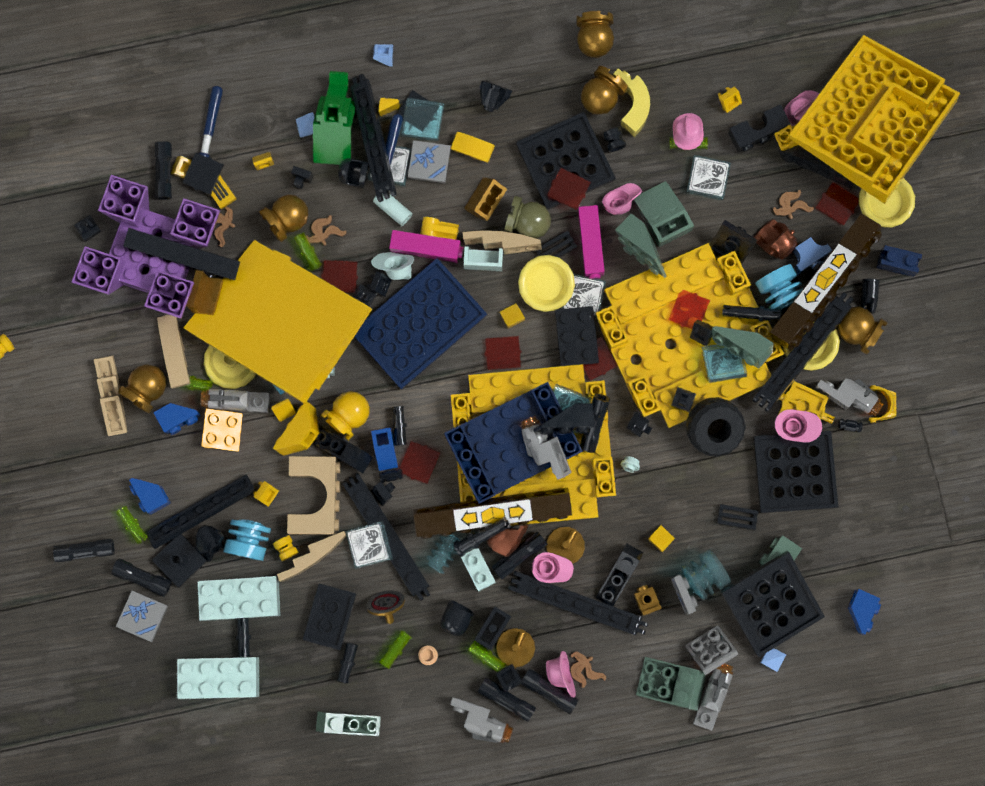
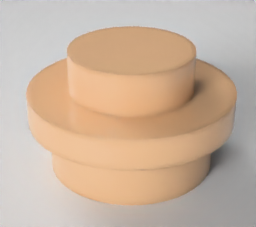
[418,646,438,665]

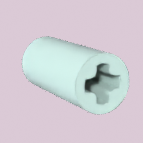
[373,194,412,226]

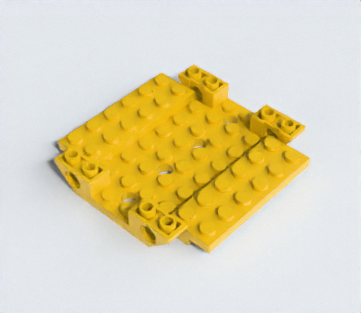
[595,243,784,428]
[451,364,616,526]

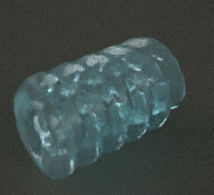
[425,534,461,574]

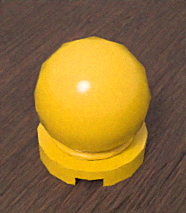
[321,391,370,441]

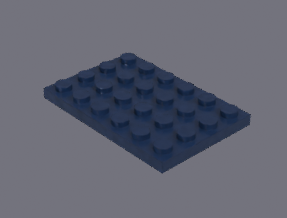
[354,258,487,390]

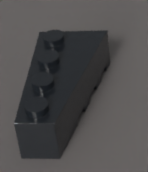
[779,145,854,189]

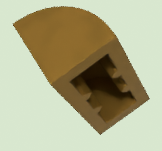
[464,177,507,221]

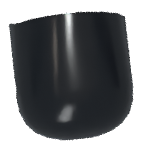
[338,158,369,189]
[440,599,474,636]

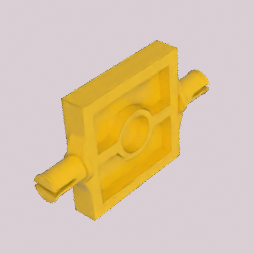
[777,381,835,424]

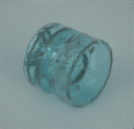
[681,549,731,601]

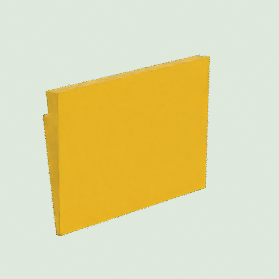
[788,35,960,204]
[183,240,372,404]

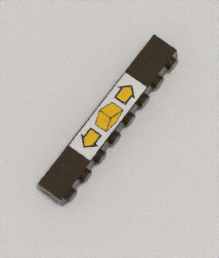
[770,213,882,351]
[413,487,572,539]

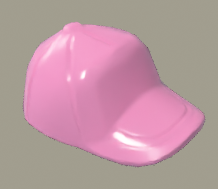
[602,183,642,215]
[532,553,573,583]

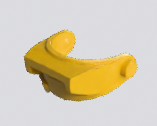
[869,385,896,423]

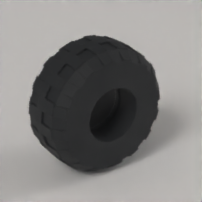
[686,397,746,457]

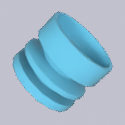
[755,264,804,310]
[223,519,271,561]

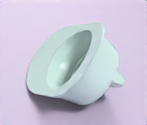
[371,252,414,280]

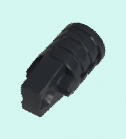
[861,279,880,314]

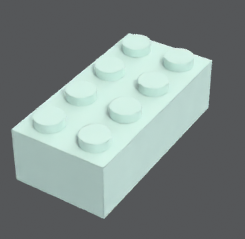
[198,576,280,621]
[177,657,259,699]

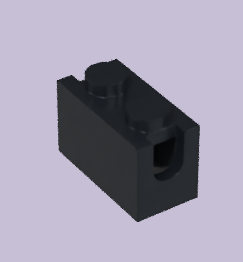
[474,606,511,650]

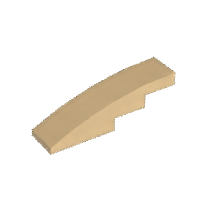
[463,231,542,255]
[157,315,191,389]
[94,355,127,436]
[277,531,347,582]

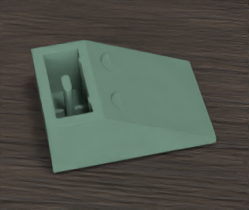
[633,181,694,248]
[615,214,666,278]
[636,657,706,711]

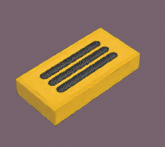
[211,176,236,210]

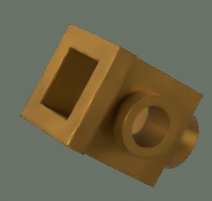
[634,585,662,616]

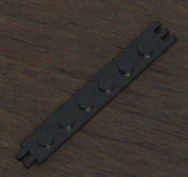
[351,73,397,202]
[752,292,854,413]
[342,473,430,601]
[508,571,648,636]

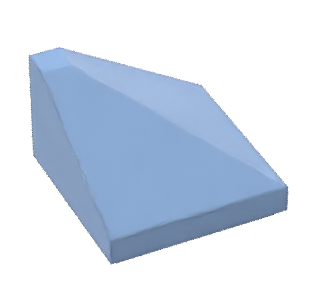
[373,44,393,66]
[296,112,314,138]
[760,648,786,672]

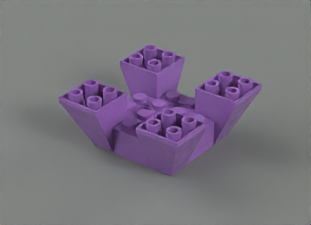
[72,175,220,319]

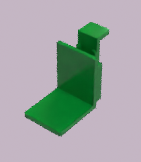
[313,71,356,165]

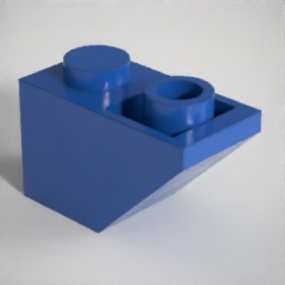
[153,403,201,435]
[371,428,398,471]
[129,478,171,515]
[848,589,881,635]

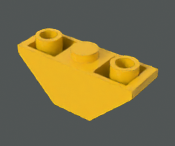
[273,402,319,456]

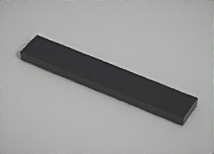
[123,228,241,280]
[146,474,256,549]

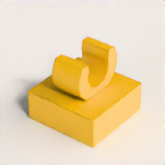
[718,87,742,113]
[253,481,279,507]

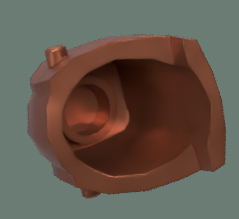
[754,219,798,260]
[487,524,529,557]

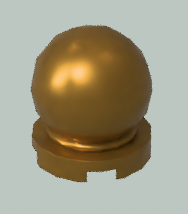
[576,11,614,58]
[581,66,628,115]
[259,195,308,242]
[837,307,888,355]
[118,364,166,414]

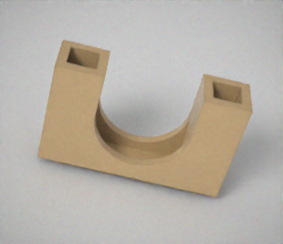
[287,456,341,535]

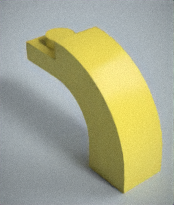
[613,69,650,137]

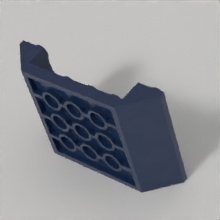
[444,382,583,504]

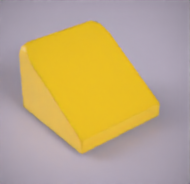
[379,98,400,116]
[252,152,274,170]
[171,156,191,179]
[500,303,525,329]
[271,399,296,422]
[648,525,675,552]

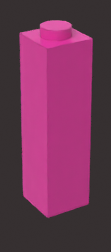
[578,205,604,280]
[389,230,464,263]

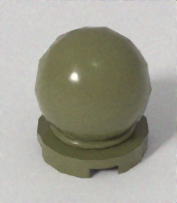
[504,196,551,239]

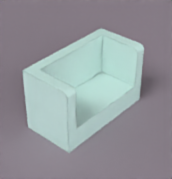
[464,246,503,271]

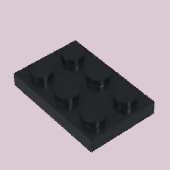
[554,306,599,366]
[303,583,357,650]

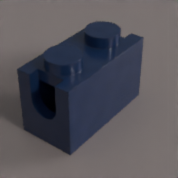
[876,245,922,277]

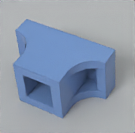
[793,237,832,275]

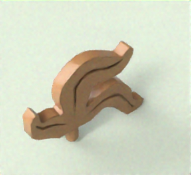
[773,190,814,219]
[214,207,235,247]
[306,215,346,246]
[571,652,606,688]

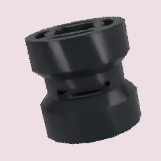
[603,127,627,152]

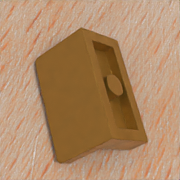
[186,270,223,315]

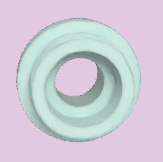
[621,456,640,473]

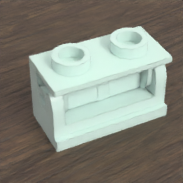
[461,549,496,592]

